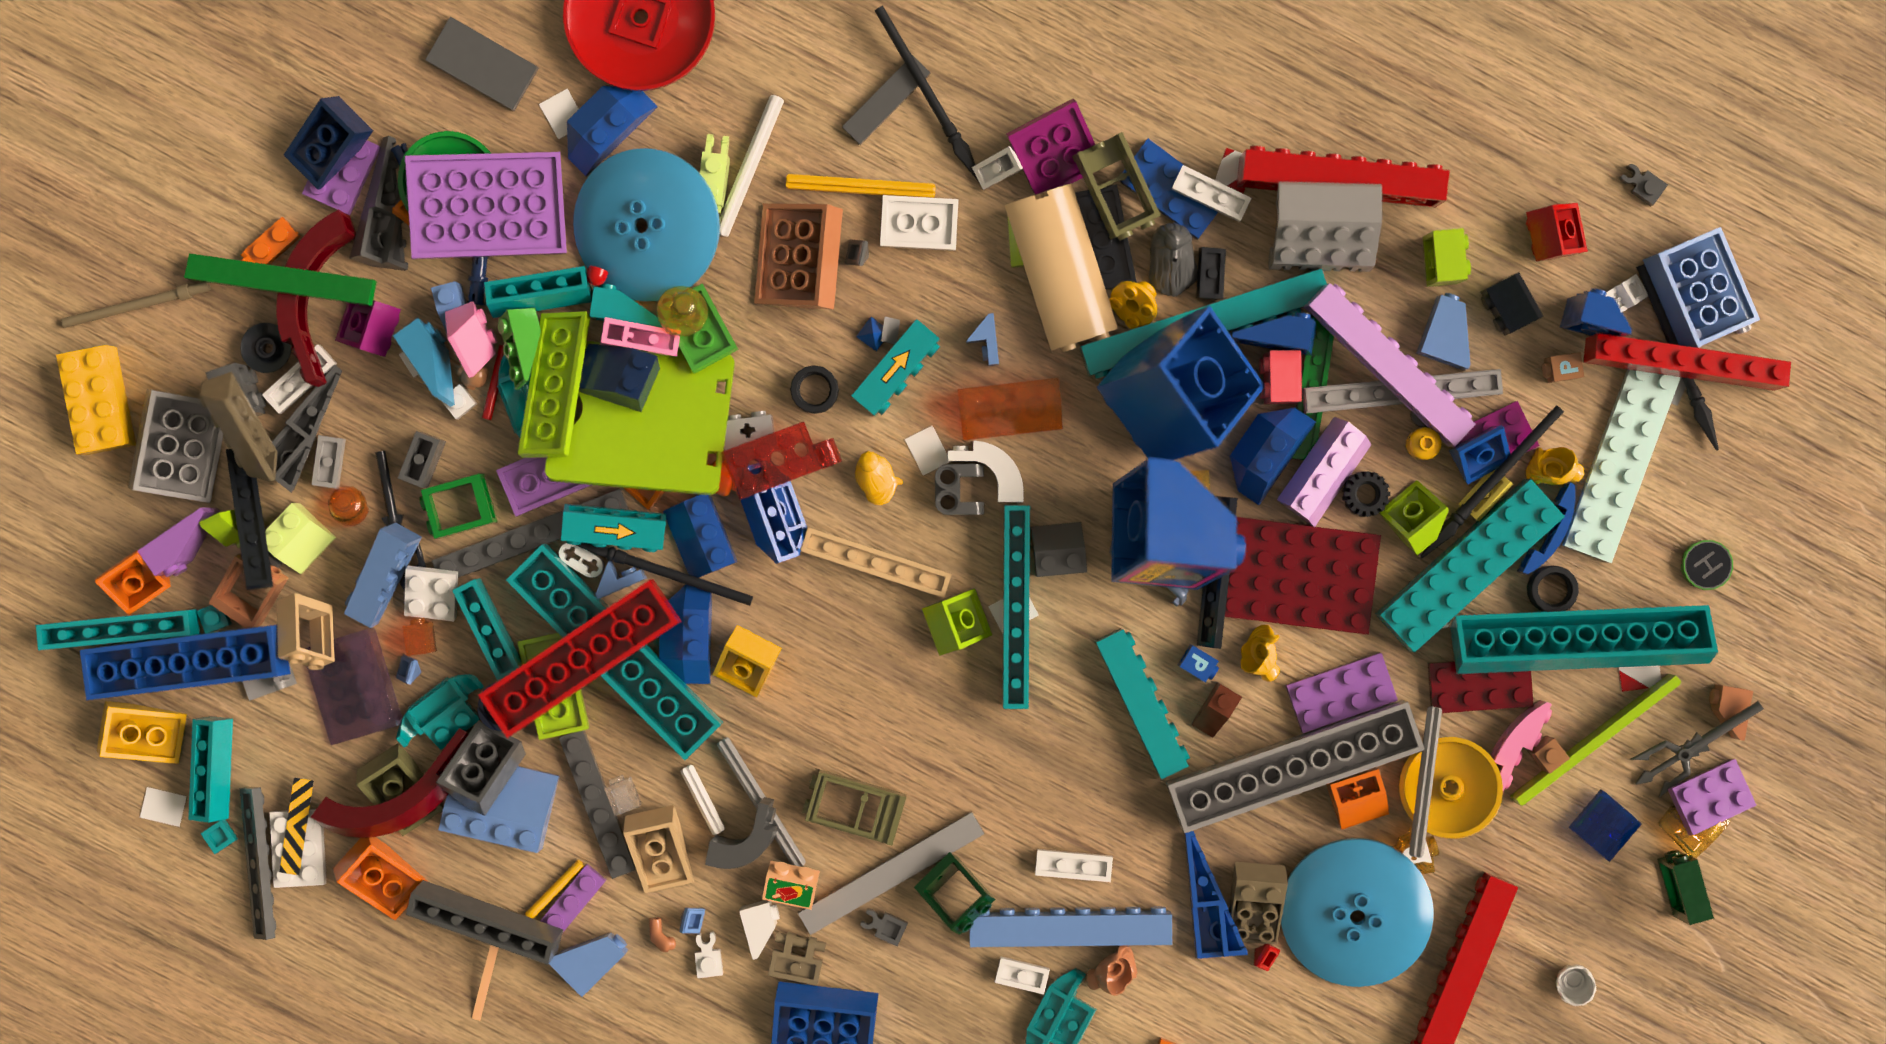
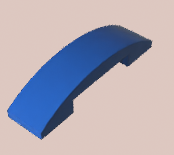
[1517,482,1576,574]

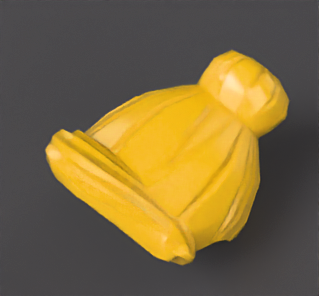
[1525,447,1584,485]
[855,451,903,505]
[1240,625,1280,682]

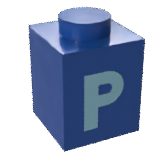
[1177,644,1219,683]

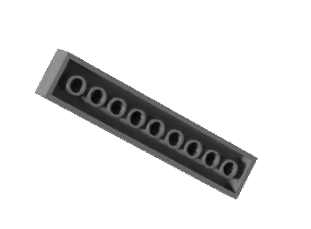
[1165,700,1425,833]

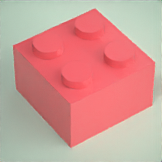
[1259,350,1302,404]

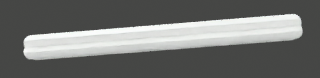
[719,95,784,237]

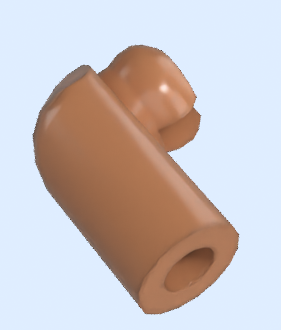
[649,917,676,952]

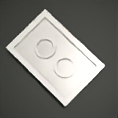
[880,195,958,251]
[269,809,327,888]

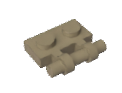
[768,932,826,986]

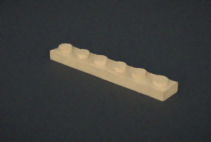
[801,527,952,598]

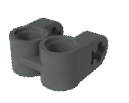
[935,464,984,515]

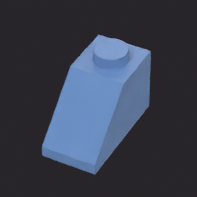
[431,281,467,333]

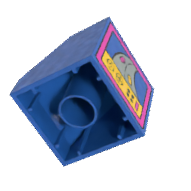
[1111,458,1246,590]

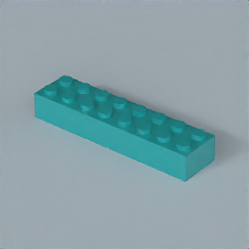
[1375,479,1565,653]

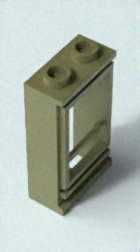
[1072,132,1161,241]
[802,769,907,846]

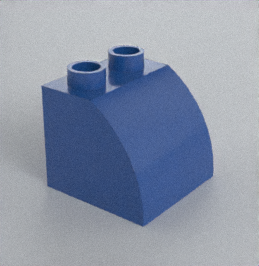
[1097,306,1265,460]

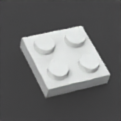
[404,566,458,621]

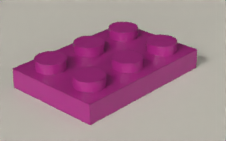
[1454,401,1540,454]

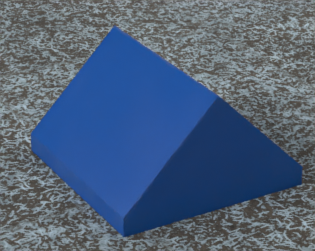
[1448,425,1510,485]

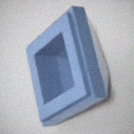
[396,654,421,685]
[680,908,705,933]

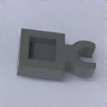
[1619,164,1668,207]
[860,908,908,947]

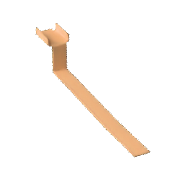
[472,945,499,1021]

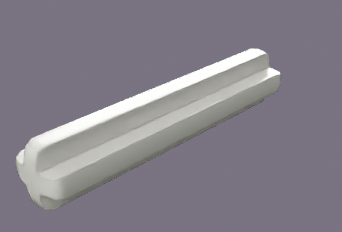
[680,765,725,835]

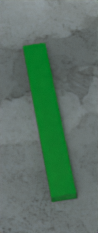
[184,253,377,306]

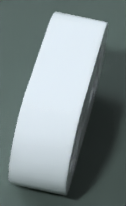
[559,543,605,578]

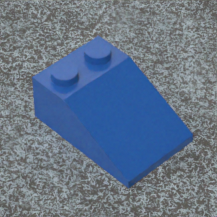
[1232,312,1317,355]

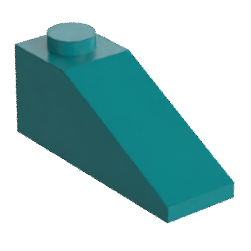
[589,284,668,329]

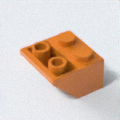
[1326,767,1389,830]

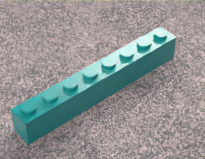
[1002,505,1030,709]

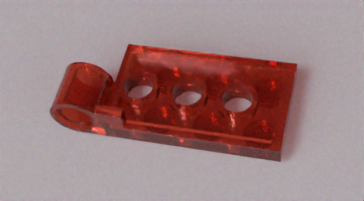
[721,421,842,500]

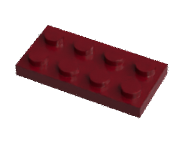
[1428,661,1534,713]

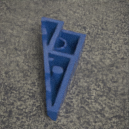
[1184,831,1248,959]

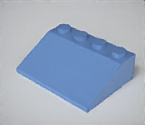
[1643,227,1760,348]
[438,766,559,853]

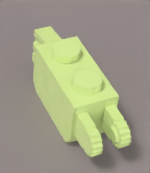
[700,134,730,213]

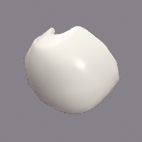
[1556,964,1596,1006]

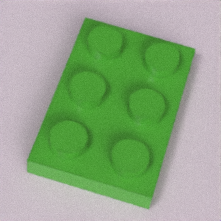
[658,283,739,374]

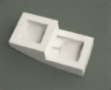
[1606,274,1648,312]

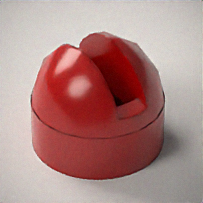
[587,265,608,286]

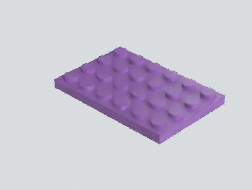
[405,152,567,259]

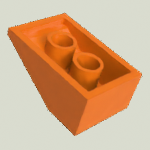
[333,837,428,921]

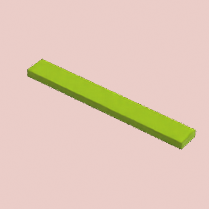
[1510,674,1681,806]

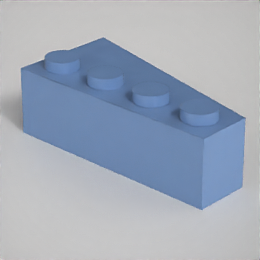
[344,523,422,628]

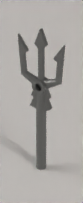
[1630,701,1764,798]

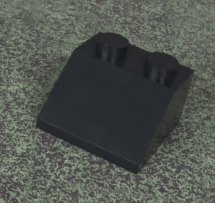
[1480,272,1544,336]

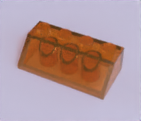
[957,378,1063,441]

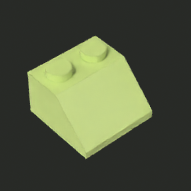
[265,503,336,574]

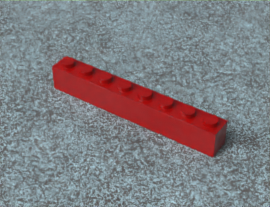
[1583,333,1791,391]
[1410,872,1519,1044]

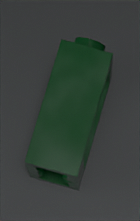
[1657,850,1714,925]
[914,852,996,935]

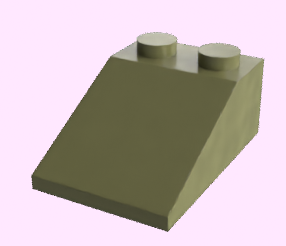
[356,743,444,836]

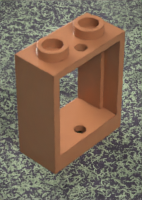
[209,553,288,628]

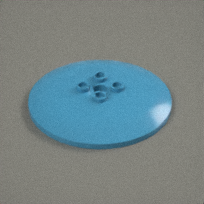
[573,148,720,301]
[1281,838,1434,987]

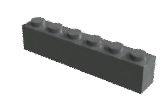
[406,880,564,965]

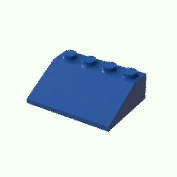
[771,982,879,1044]

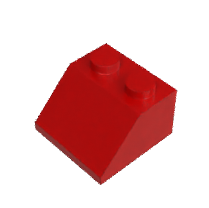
[1526,203,1588,262]

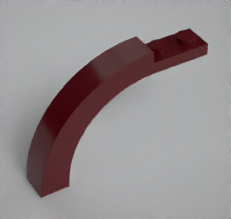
[276,209,356,387]
[310,728,469,838]

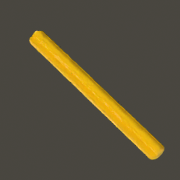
[786,174,936,198]

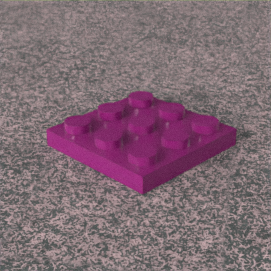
[1006,98,1096,195]

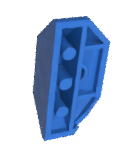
[567,86,658,177]
[1230,408,1316,505]
[739,460,807,564]
[659,584,712,684]

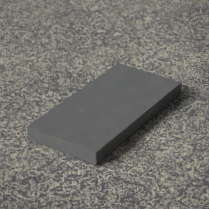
[425,17,539,111]

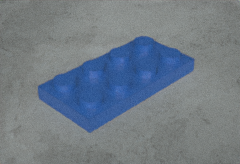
[1119,139,1218,240]

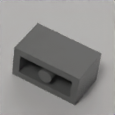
[398,431,446,488]

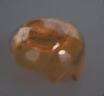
[328,486,369,526]

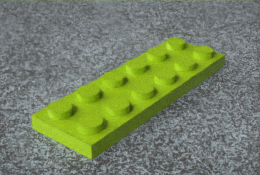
[518,311,590,458]

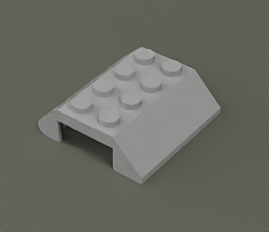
[1268,182,1382,272]

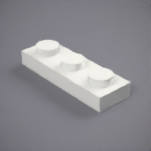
[1171,165,1251,222]
[262,344,337,414]
[1035,849,1113,882]

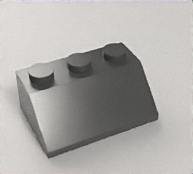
[436,721,526,816]

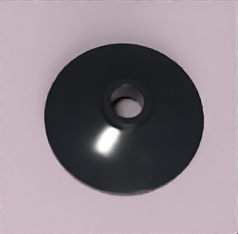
[240,323,292,373]

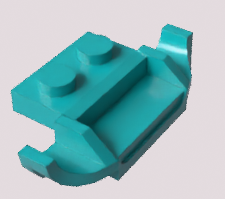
[497,355,531,438]
[396,674,484,750]
[1026,968,1097,1044]

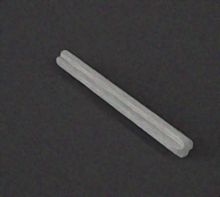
[1409,706,1442,858]
[717,737,806,867]

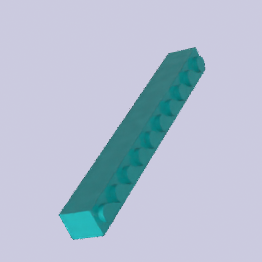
[1079,268,1327,379]

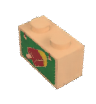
[762,861,820,910]

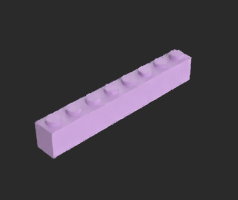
[1304,283,1476,447]

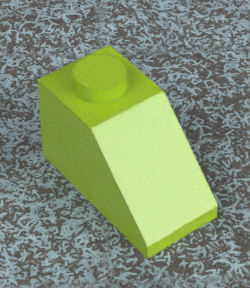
[199,510,240,548]

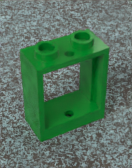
[419,474,498,539]

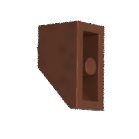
[1191,682,1242,738]

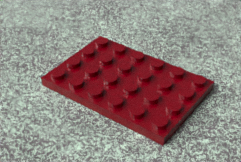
[1225,517,1381,635]

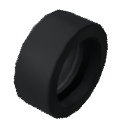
[790,365,839,414]
[1527,566,1579,612]

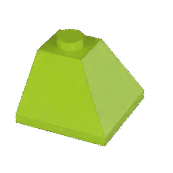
[1379,480,1449,555]

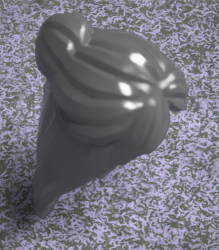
[1149,223,1198,297]

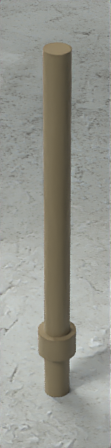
[61,282,211,328]

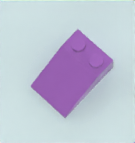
[138,507,220,577]

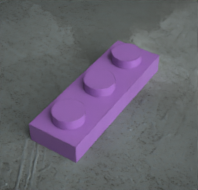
[540,864,607,932]

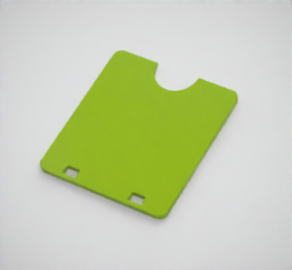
[545,341,735,495]

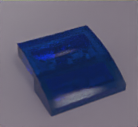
[1568,789,1642,862]

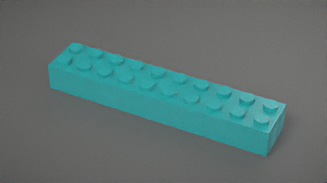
[506,544,724,760]
[1450,605,1718,674]

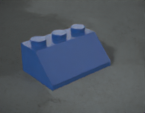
[1560,288,1632,337]
[663,494,738,578]

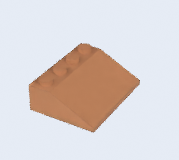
[754,203,843,310]

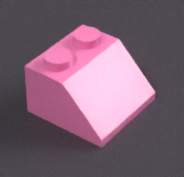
[445,301,498,378]

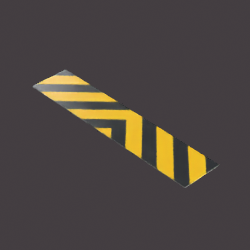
[279,778,314,875]

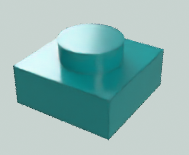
[196,605,232,633]
[201,820,238,855]

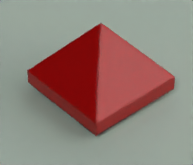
[1254,944,1280,971]

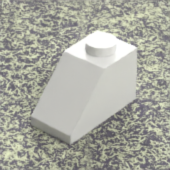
[739,900,780,960]

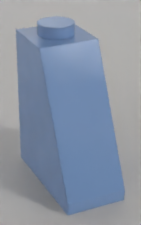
[1416,293,1470,371]
[549,932,628,997]

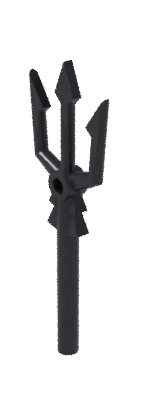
[375,451,426,591]

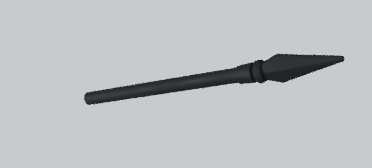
[874,5,979,182]
[1636,264,1719,451]
[1420,405,1564,559]
[576,542,753,606]

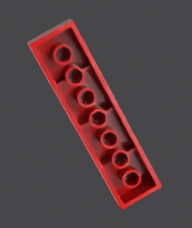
[1236,146,1450,208]
[478,579,681,738]

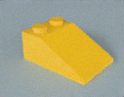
[97,701,187,764]

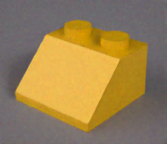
[712,625,782,698]

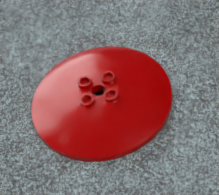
[563,0,715,91]

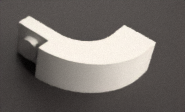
[948,441,1023,502]

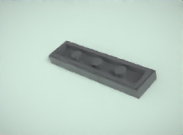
[842,55,930,146]

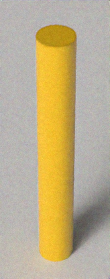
[525,859,585,919]

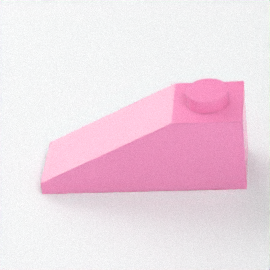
[600,317,681,357]

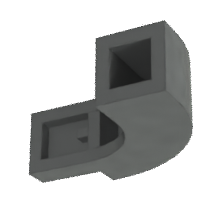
[705,797,779,869]

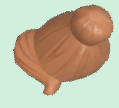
[1086,945,1138,996]

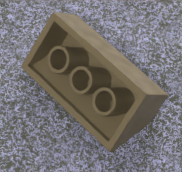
[199,372,278,481]

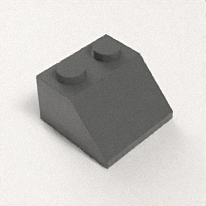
[1031,522,1087,577]

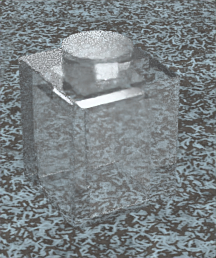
[604,775,642,817]

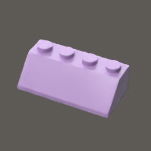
[1277,417,1371,527]

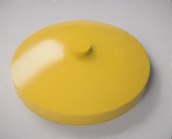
[1399,737,1503,839]

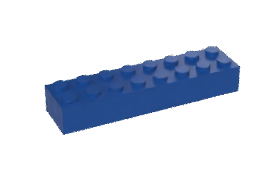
[80,624,291,700]

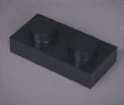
[1196,247,1226,300]

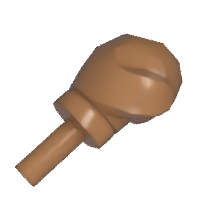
[450,359,489,390]

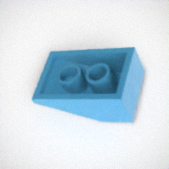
[393,318,455,407]

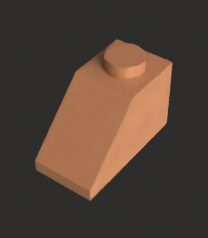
[1709,684,1753,741]

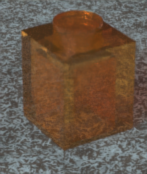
[402,618,437,656]

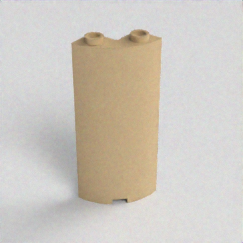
[1005,183,1118,352]

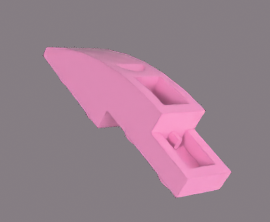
[1490,700,1552,792]

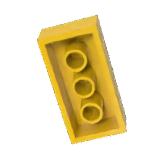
[56,345,136,455]

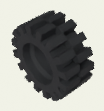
[1342,471,1391,517]

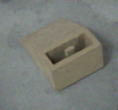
[1229,862,1288,945]

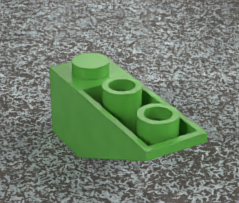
[498,308,541,390]

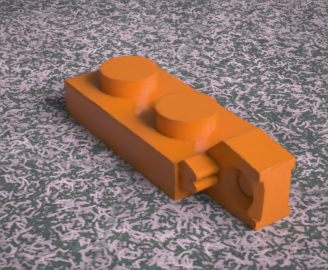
[241,217,301,265]

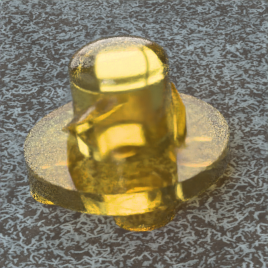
[657,286,708,336]

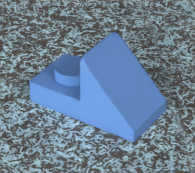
[966,313,999,366]
[595,561,647,599]

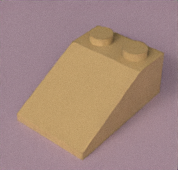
[623,805,694,893]

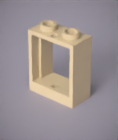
[276,593,335,670]

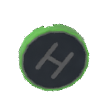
[1681,540,1733,590]

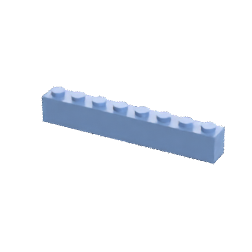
[969,906,1172,947]

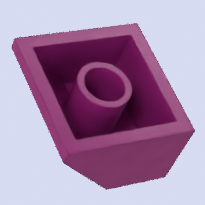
[335,300,401,357]

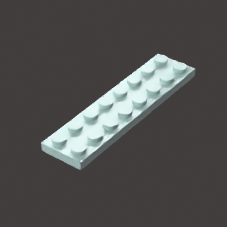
[1562,369,1681,563]

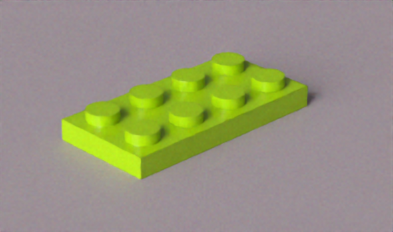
[517,633,590,740]

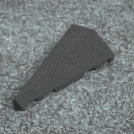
[349,136,408,271]
[272,365,342,493]

